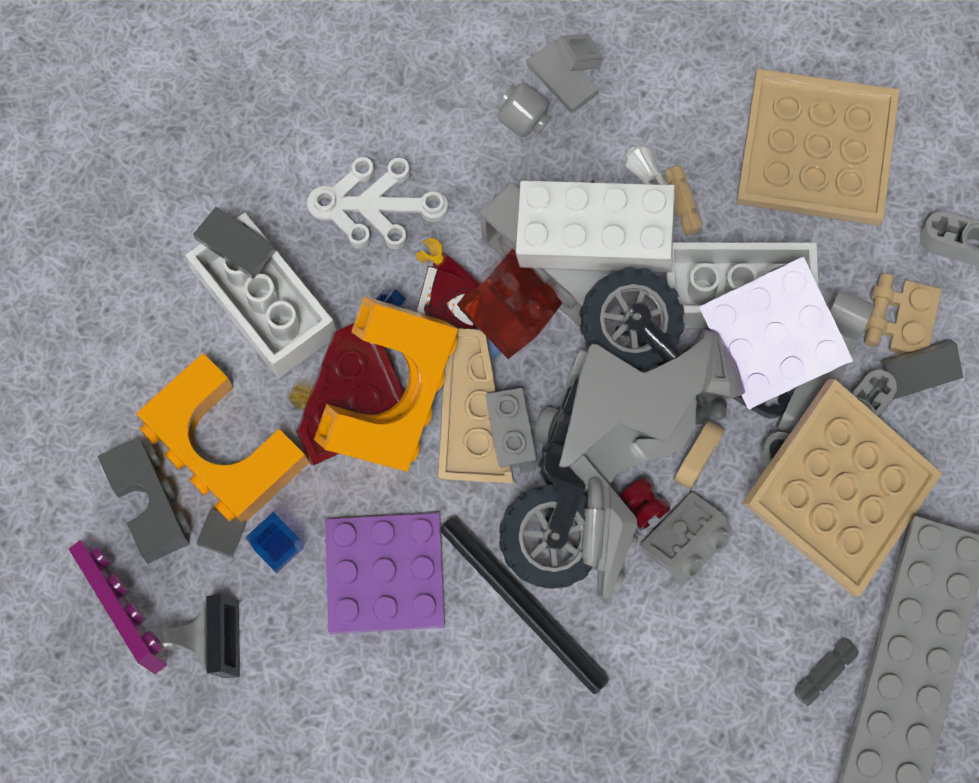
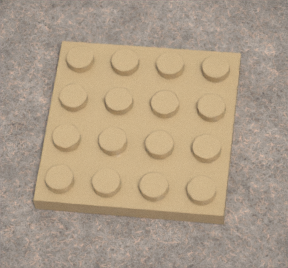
[736,69,900,226]
[742,379,942,597]

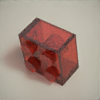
[457,248,563,359]

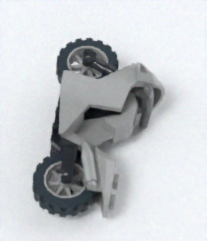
[499,268,746,600]

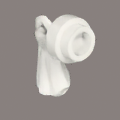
[625,145,668,185]

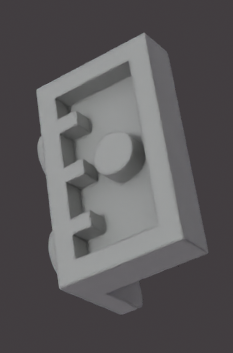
[486,388,536,473]
[640,492,733,587]

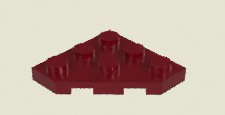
[296,323,404,466]

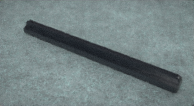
[440,517,609,694]

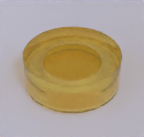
[288,385,311,410]

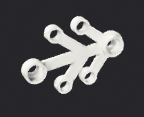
[307,157,448,250]

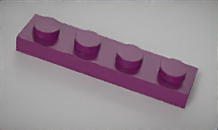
[69,540,167,675]

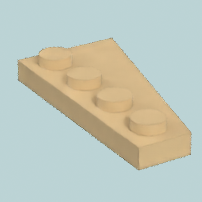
[437,328,514,484]

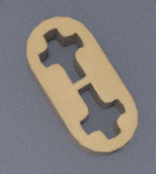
[674,420,726,490]

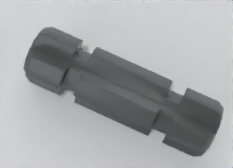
[794,639,859,706]

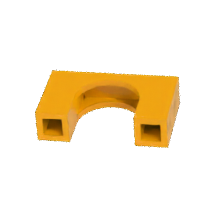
[314,296,458,472]
[136,353,309,523]

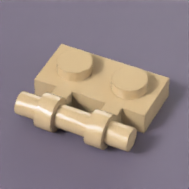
[864,274,942,355]

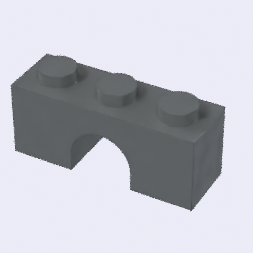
[97,437,191,564]

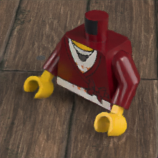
[416,238,502,332]

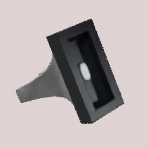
[159,594,240,678]

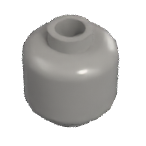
[495,83,550,137]

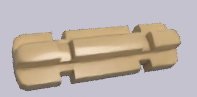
[664,166,703,235]

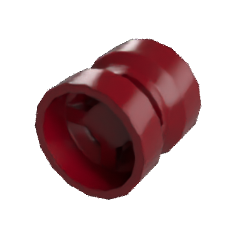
[619,477,671,530]

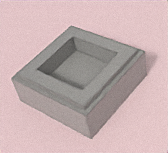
[555,33,604,71]

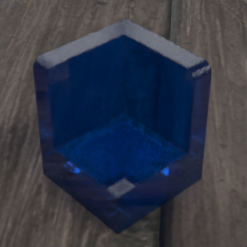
[245,512,304,574]

